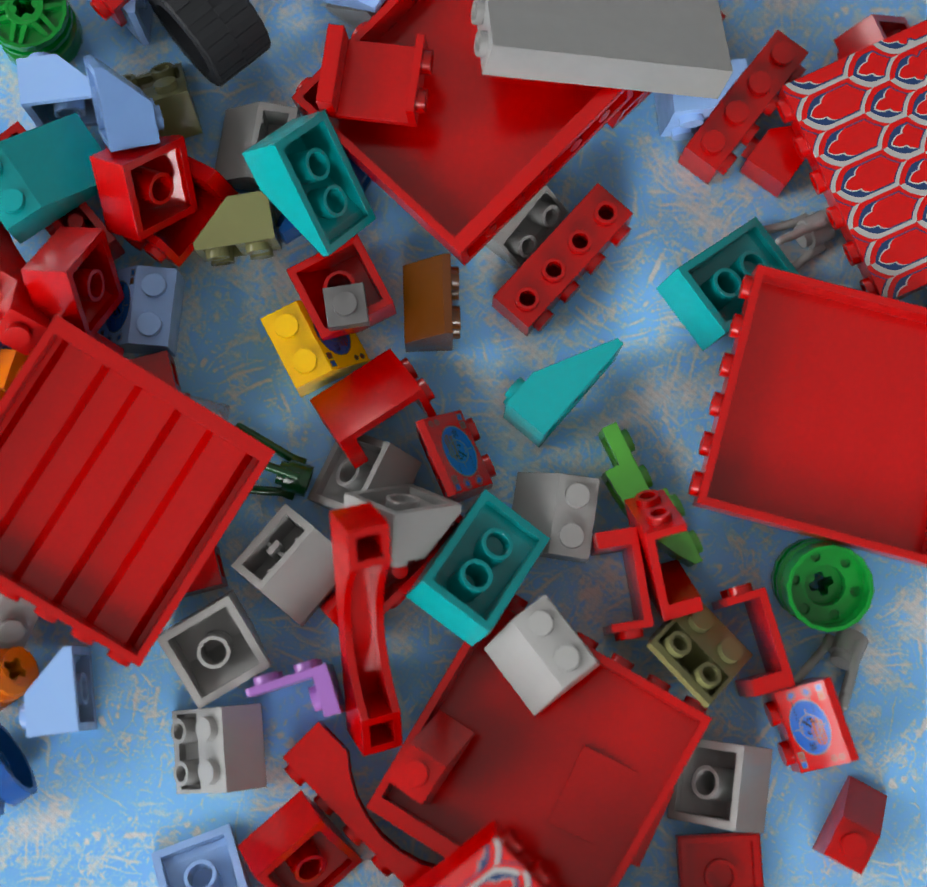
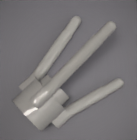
[764,210,835,270]
[793,628,869,712]

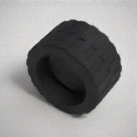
[148,0,271,86]

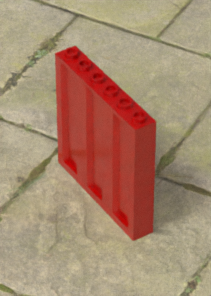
[0,315,276,667]

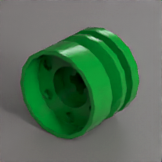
[0,0,82,65]
[771,538,874,632]

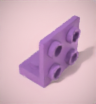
[245,658,345,718]

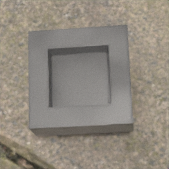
[323,282,370,331]

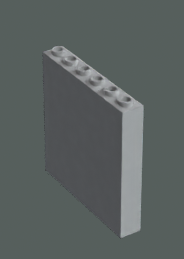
[471,0,733,99]

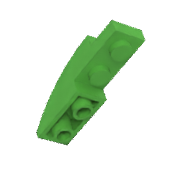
[598,422,703,567]

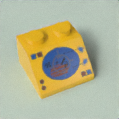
[260,300,370,397]

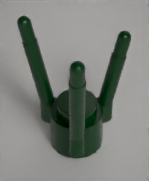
[235,423,314,501]

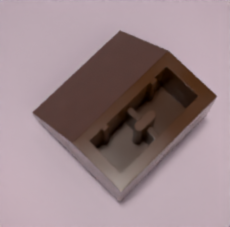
[403,253,461,352]

